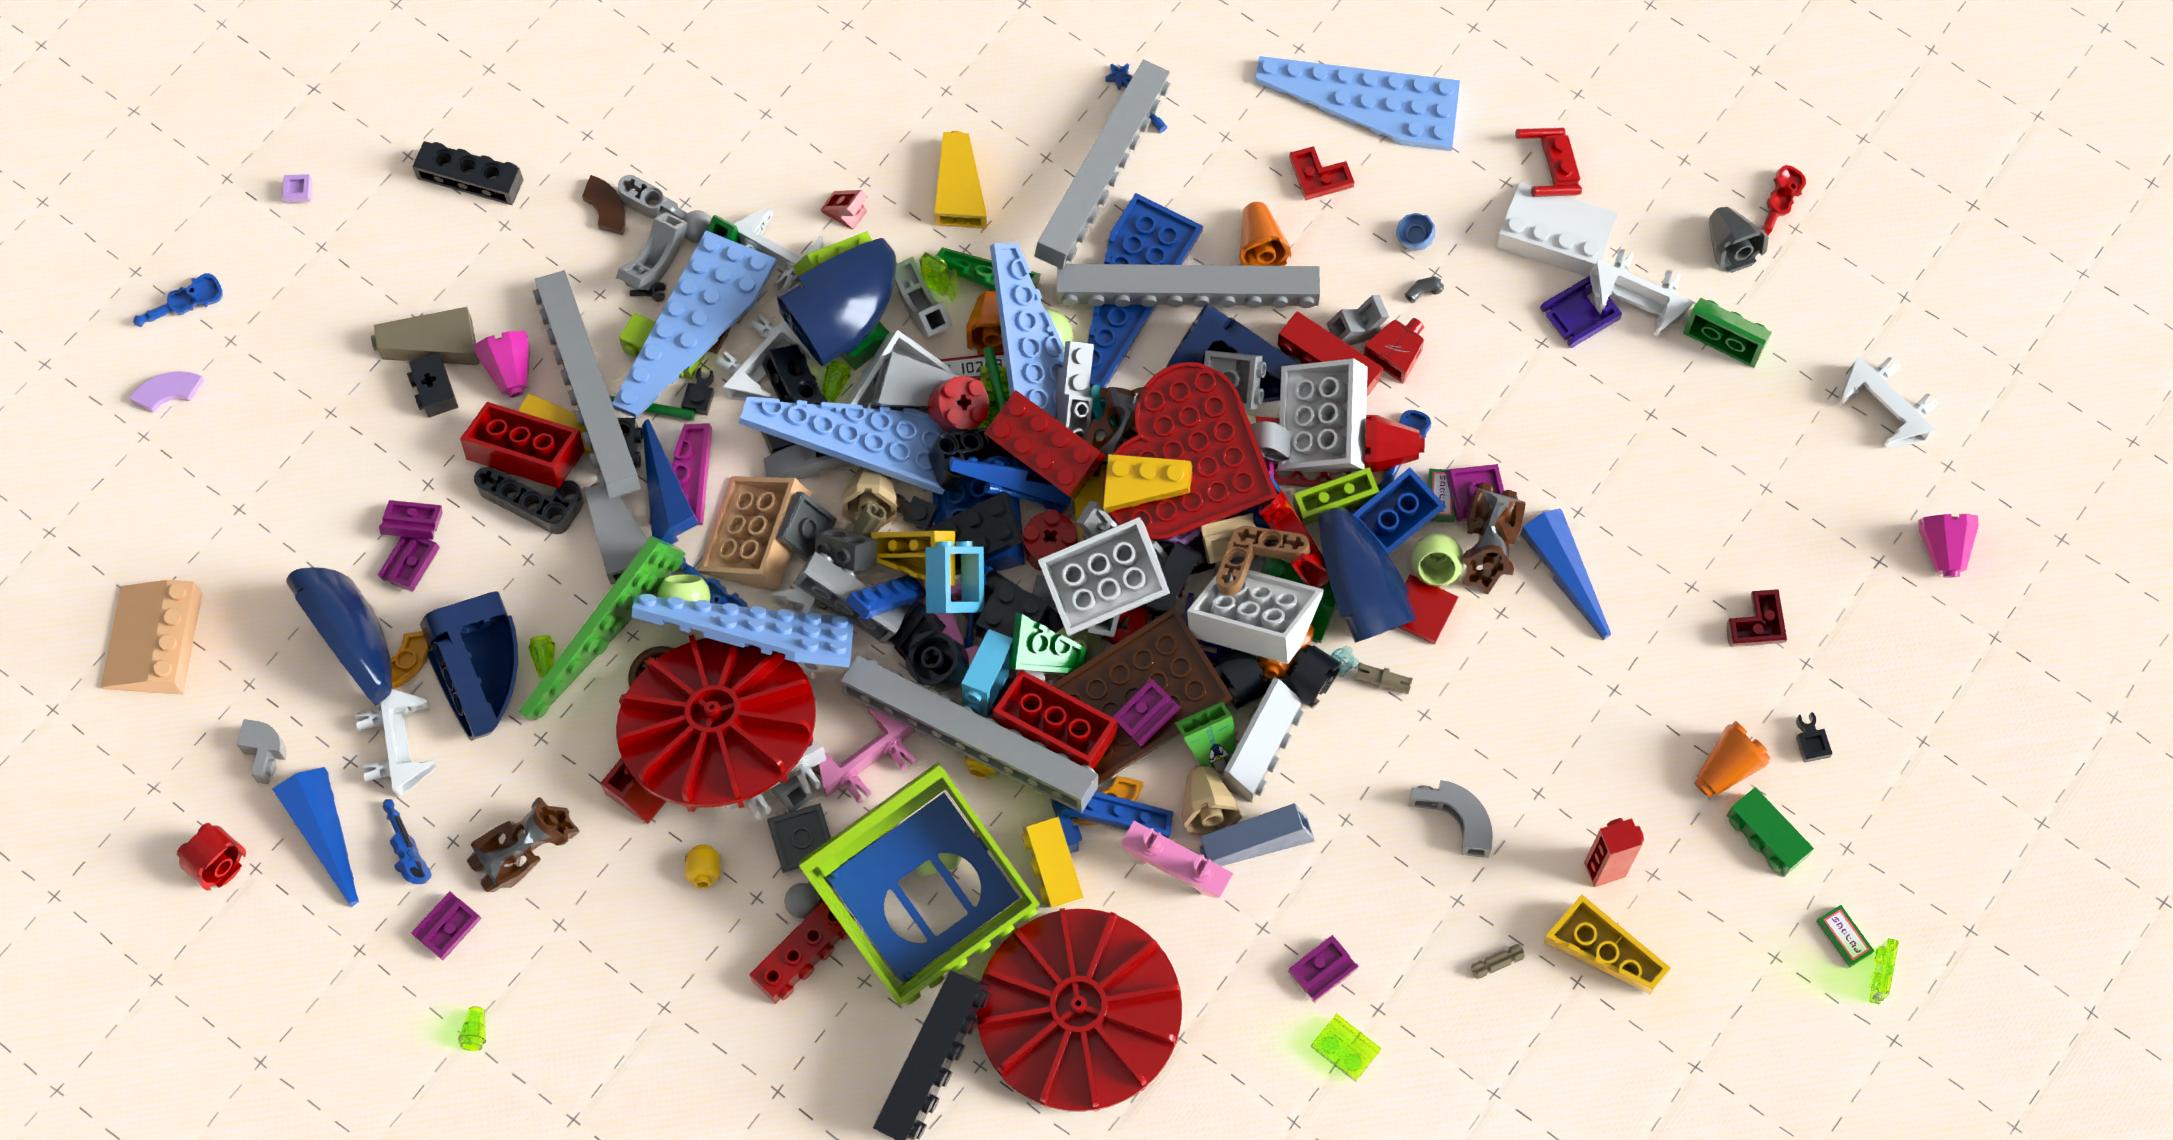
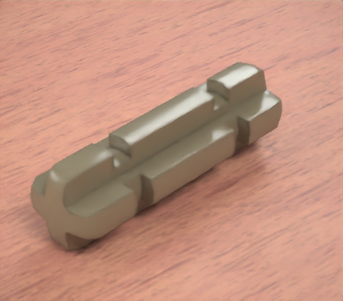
[1471,944,1525,979]

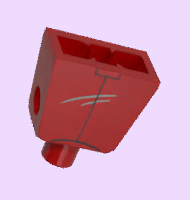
[1363,318,1424,384]

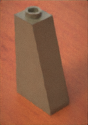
[371,307,480,365]

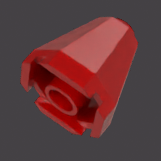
[1365,415,1425,473]

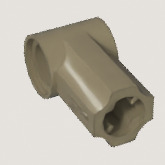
[845,502,887,537]

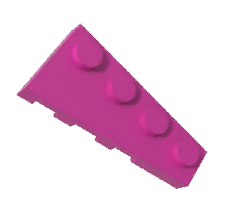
[648,423,712,525]

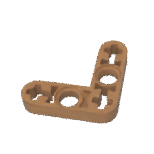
[1216,526,1310,596]

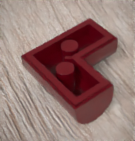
[1727,589,1787,647]

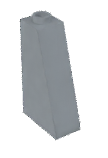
[870,352,960,409]
[584,482,648,584]

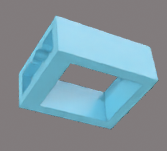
[925,541,984,613]
[961,629,1013,717]

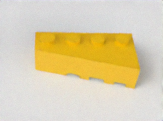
[1544,894,1671,995]

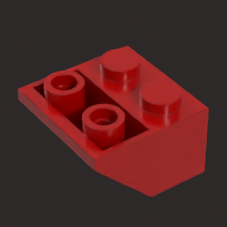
[600,758,667,824]

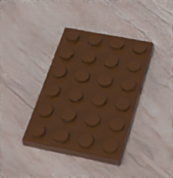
[1052,607,1234,785]

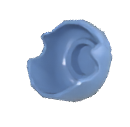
[1396,213,1436,252]

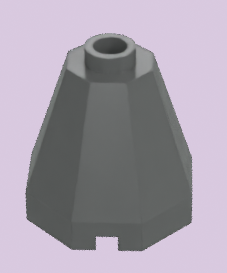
[1709,206,1769,273]

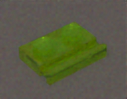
[919,252,959,302]
[1869,938,1899,1005]
[1311,1013,1382,1083]

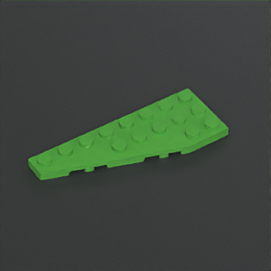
[518,536,686,721]

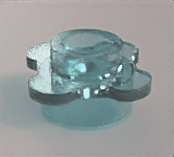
[1330,646,1360,677]

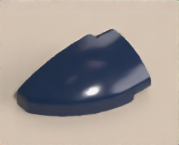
[1165,303,1299,402]
[1319,507,1417,643]

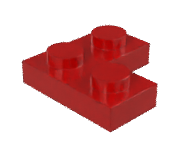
[1289,146,1355,201]

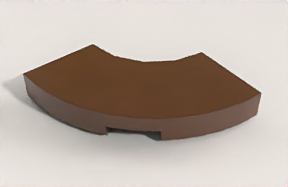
[582,175,626,235]

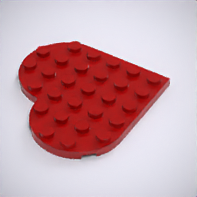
[1103,362,1278,540]

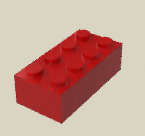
[984,390,1106,500]
[460,402,585,489]
[993,670,1118,770]

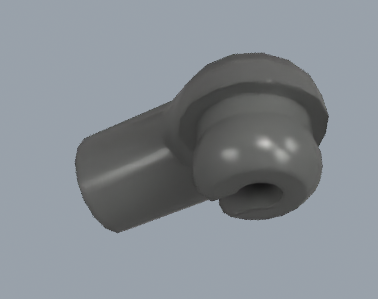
[1405,276,1444,303]

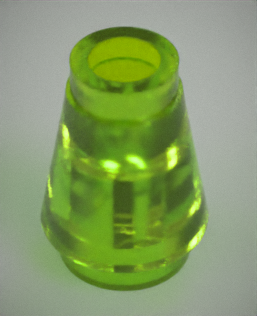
[822,361,851,402]
[528,635,555,677]
[458,1006,486,1051]

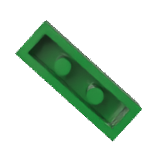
[1726,787,1814,877]

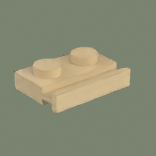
[1199,513,1258,564]

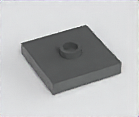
[776,491,837,562]
[767,803,831,873]

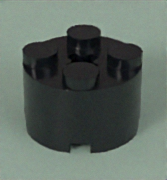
[906,631,969,692]
[1282,645,1342,709]
[1213,649,1270,710]

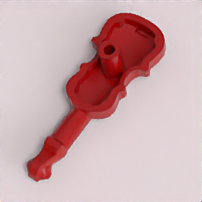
[1761,165,1806,236]

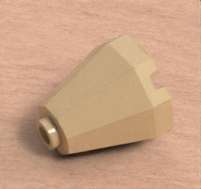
[841,466,897,527]
[1181,765,1242,836]

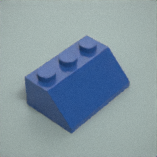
[1353,467,1446,555]

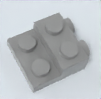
[1204,350,1266,410]

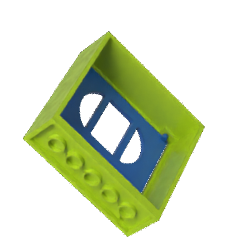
[799,762,1040,1006]

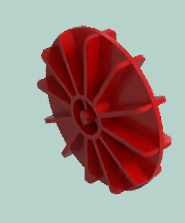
[616,634,816,812]
[976,908,1182,1112]

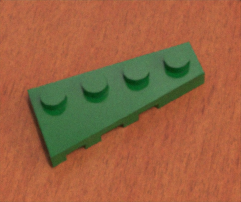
[934,247,1041,291]

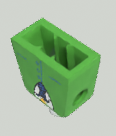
[1175,701,1237,770]

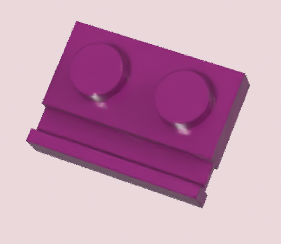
[379,500,443,540]
[378,537,440,592]
[1112,679,1181,747]
[411,891,481,961]
[1288,935,1359,1003]

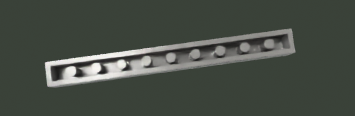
[1034,59,1171,269]
[1057,264,1320,308]
[532,270,641,499]
[841,655,1098,813]

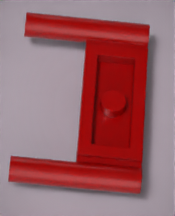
[1515,127,1582,197]

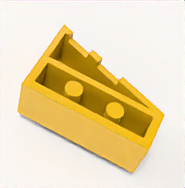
[1103,454,1192,513]
[871,531,955,586]
[1021,817,1084,908]

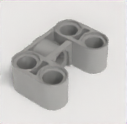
[1251,421,1291,462]

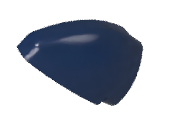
[777,238,897,367]
[286,567,392,706]
[420,591,518,741]

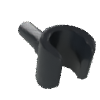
[629,282,666,302]

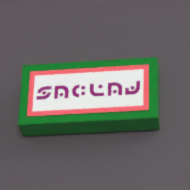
[1428,468,1455,522]
[1816,905,1875,968]

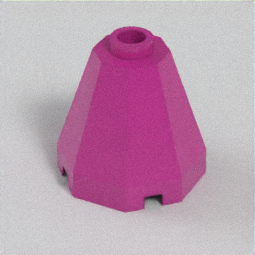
[474,331,530,398]
[1918,514,1979,578]

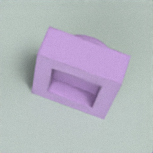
[282,174,312,203]

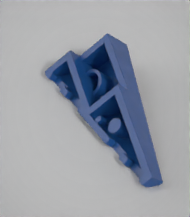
[642,419,699,544]
[949,457,1072,507]
[1520,508,1611,640]
[272,767,359,907]

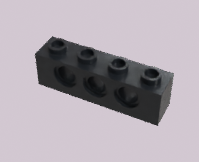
[412,141,524,206]
[762,344,827,405]

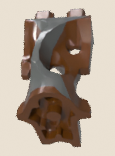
[1085,387,1140,477]
[1462,482,1526,594]
[467,797,580,892]

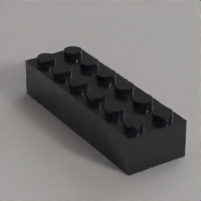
[873,969,991,1140]

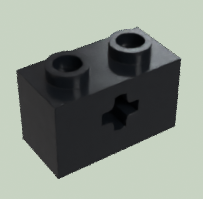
[407,352,459,418]

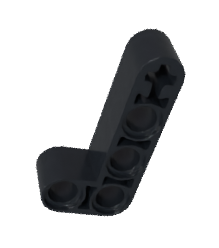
[928,427,1015,491]
[474,467,584,534]

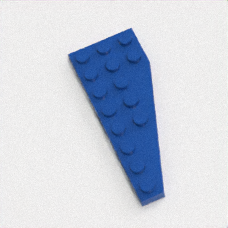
[1087,193,1203,388]

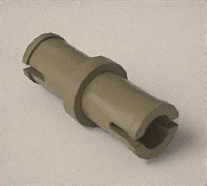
[1355,662,1413,694]

